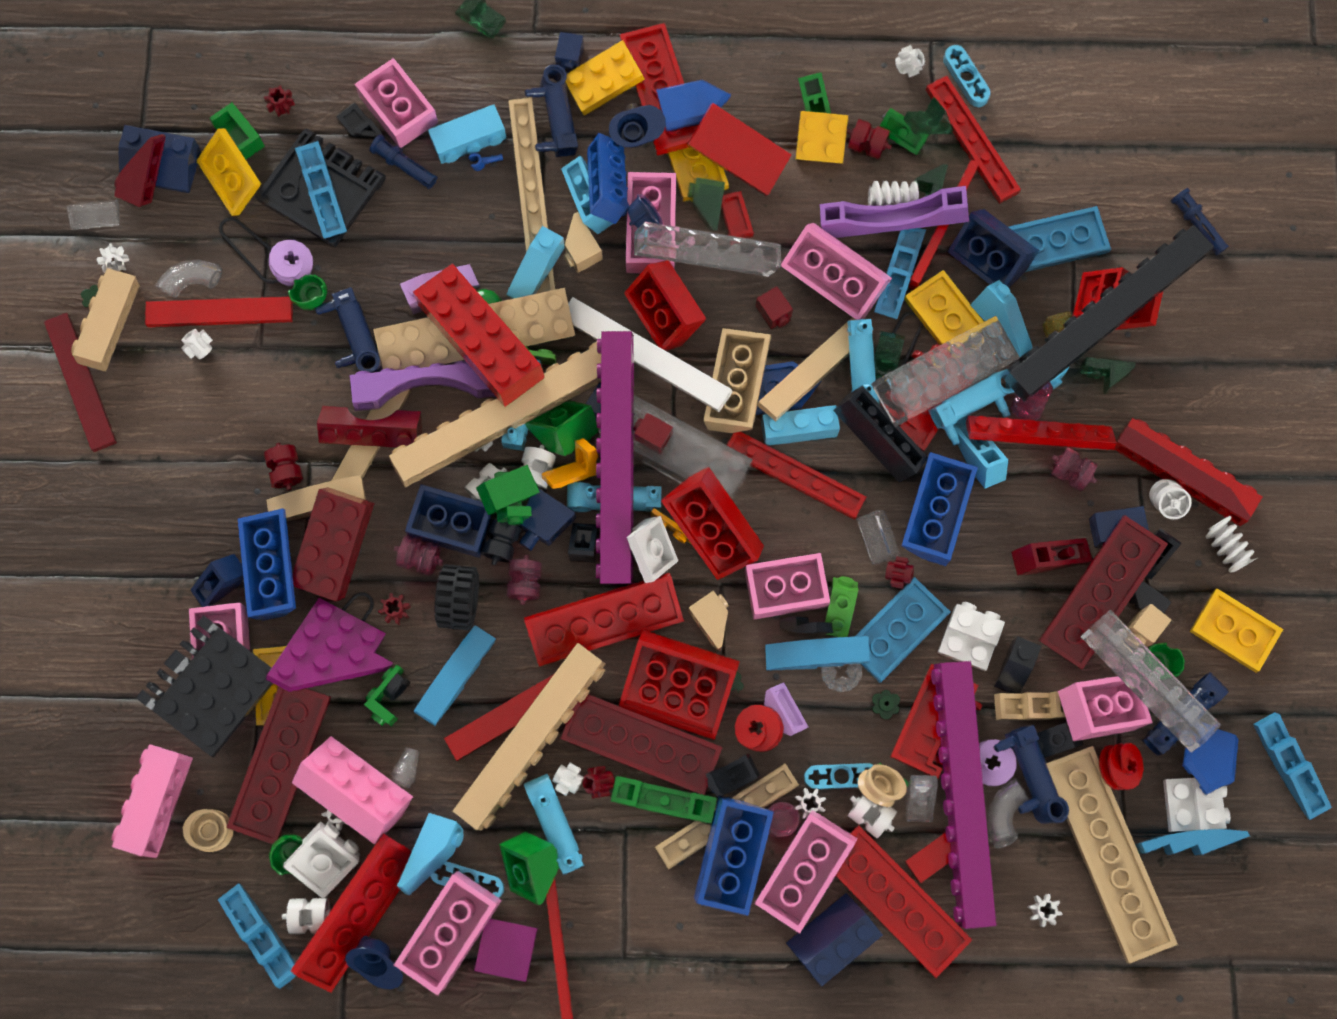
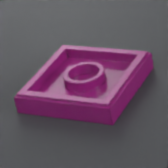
[474,918,538,982]

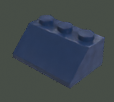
[118,125,202,193]
[947,209,1040,288]
[405,484,492,558]
[786,893,883,987]

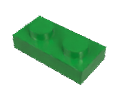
[880,108,931,155]

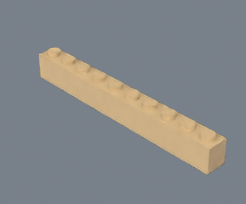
[389,342,601,488]

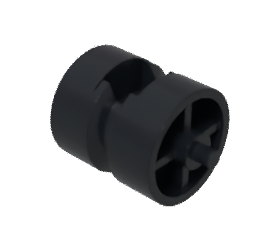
[480,519,522,566]

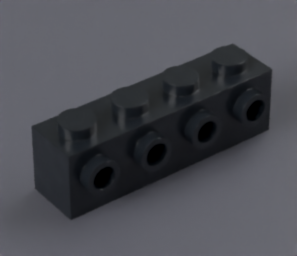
[833,385,928,483]

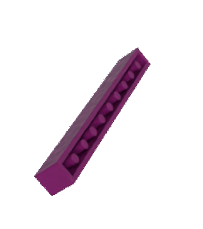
[596,331,634,584]
[931,661,996,929]

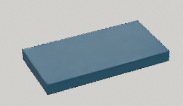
[1009,206,1111,272]
[855,577,951,683]

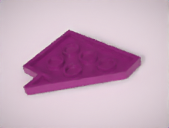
[266,598,393,692]

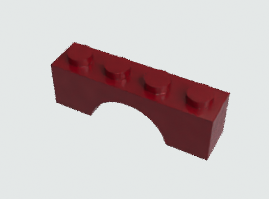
[317,406,422,448]

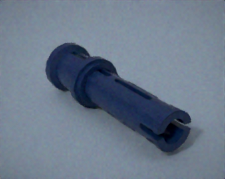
[369,134,437,189]
[1170,188,1229,256]

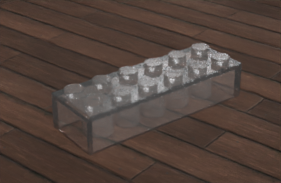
[871,316,1020,427]
[598,395,753,500]

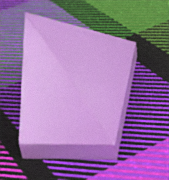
[764,683,808,736]

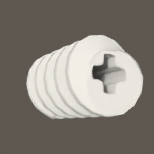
[868,181,919,206]
[1205,516,1257,573]

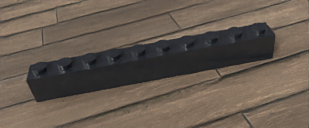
[1005,225,1214,402]

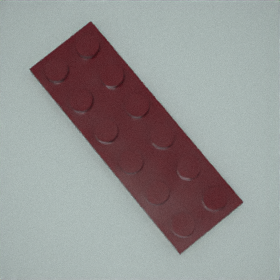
[1038,515,1168,670]
[226,686,331,844]
[560,694,723,795]

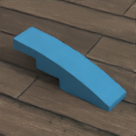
[295,141,347,239]
[874,228,926,320]
[414,625,496,726]
[765,636,870,670]
[1253,712,1332,820]
[1135,829,1250,855]
[218,883,296,989]

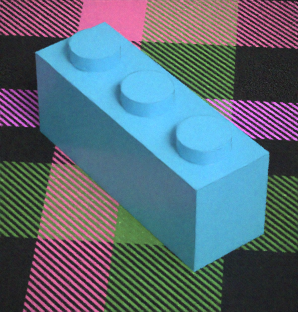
[428,104,507,164]
[761,405,840,446]

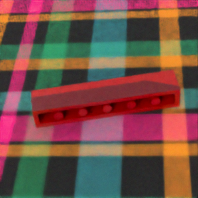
[1114,418,1263,527]

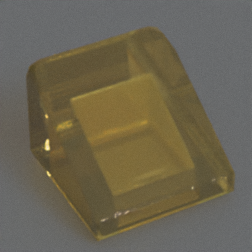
[1042,311,1071,338]

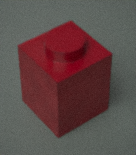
[755,286,793,329]
[633,413,673,455]

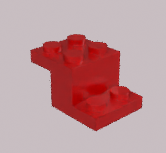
[1073,267,1163,330]

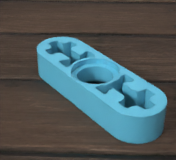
[944,45,990,107]
[804,763,873,790]
[430,861,504,898]

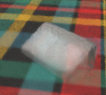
[66,199,120,230]
[857,510,900,565]

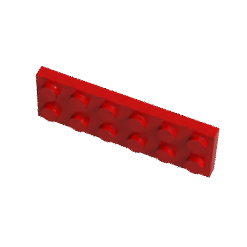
[620,23,698,156]
[524,573,684,666]
[835,825,972,978]
[290,833,412,993]

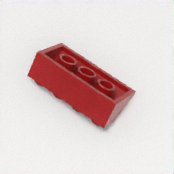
[661,467,764,580]

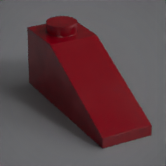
[114,134,166,207]
[1011,538,1092,576]

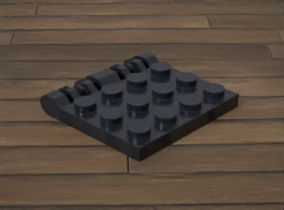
[255,128,386,248]
[136,615,273,758]

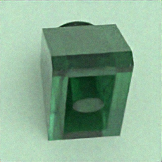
[687,178,725,231]

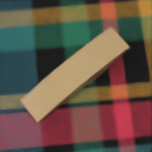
[266,475,366,521]
[994,692,1066,720]

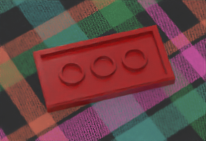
[687,103,792,196]

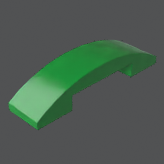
[611,776,718,824]

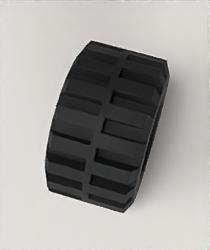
[434,564,479,631]

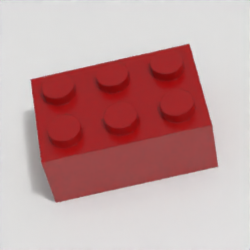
[624,260,706,351]

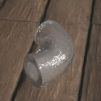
[155,260,222,299]
[987,778,1029,848]

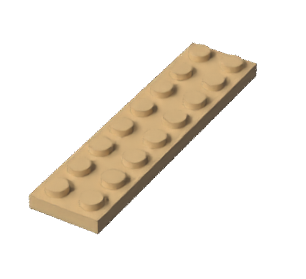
[373,288,575,370]
[1047,746,1178,964]

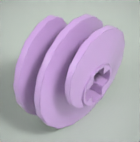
[269,240,313,286]
[979,739,1017,786]

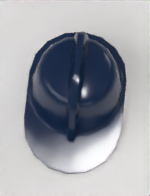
[609,105,666,148]
[628,194,663,233]
[345,936,403,989]

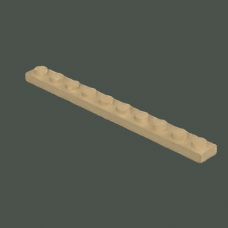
[509,98,555,294]

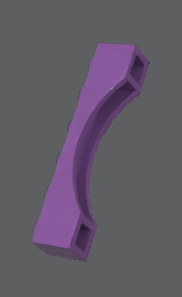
[820,186,969,238]
[350,361,496,411]

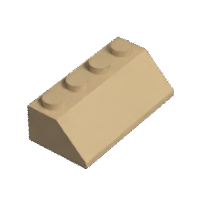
[703,328,771,433]

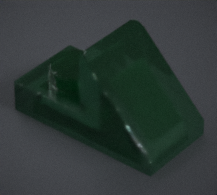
[455,0,506,39]
[904,97,953,134]
[914,164,948,197]
[874,331,905,383]
[1080,357,1135,394]

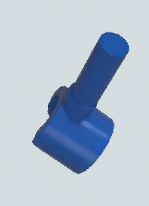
[469,153,503,171]

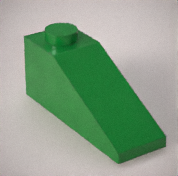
[797,72,831,114]

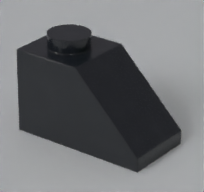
[994,636,1042,694]

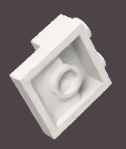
[627,516,678,583]
[937,602,1005,672]
[1163,777,1230,832]
[283,821,360,898]

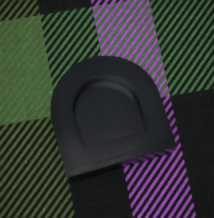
[383,673,410,700]

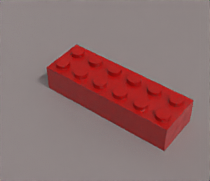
[413,263,545,407]

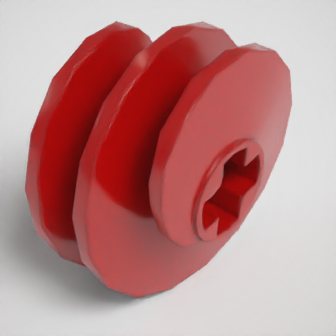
[735,705,784,752]
[1099,743,1144,790]

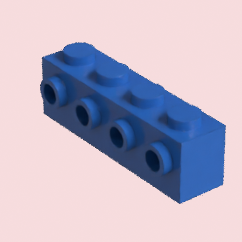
[587,133,629,224]

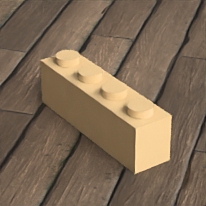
[71,268,139,372]

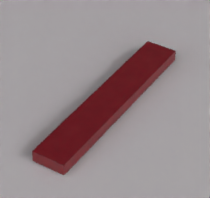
[44,312,117,452]

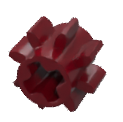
[264,85,295,117]
[885,556,914,589]
[378,593,411,625]
[582,766,615,799]

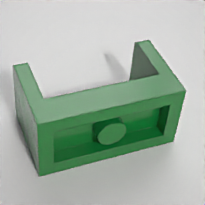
[209,102,265,160]
[476,464,540,515]

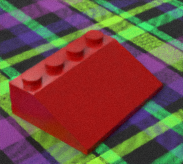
[619,630,740,740]

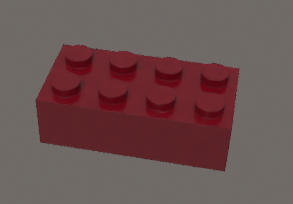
[292,487,375,601]

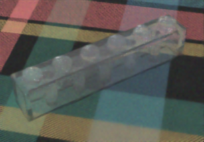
[634,221,781,277]
[1080,610,1221,752]

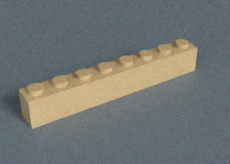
[453,643,605,831]

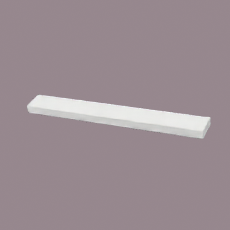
[568,297,733,412]

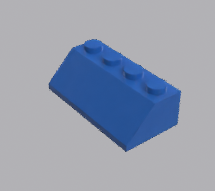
[901,452,978,566]
[238,508,296,621]
[694,796,774,916]

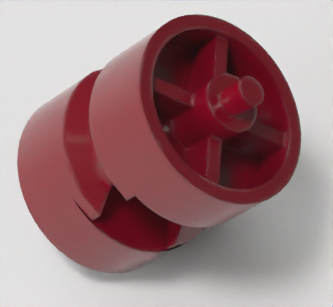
[846,119,892,160]
[264,443,304,491]

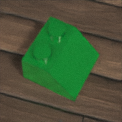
[525,400,600,456]
[499,832,559,905]

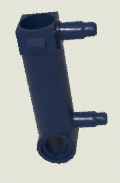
[525,64,578,157]
[315,287,382,373]
[1142,672,1229,756]
[994,725,1069,824]

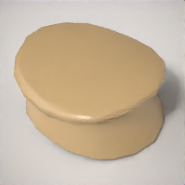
[858,764,907,807]
[183,809,234,852]

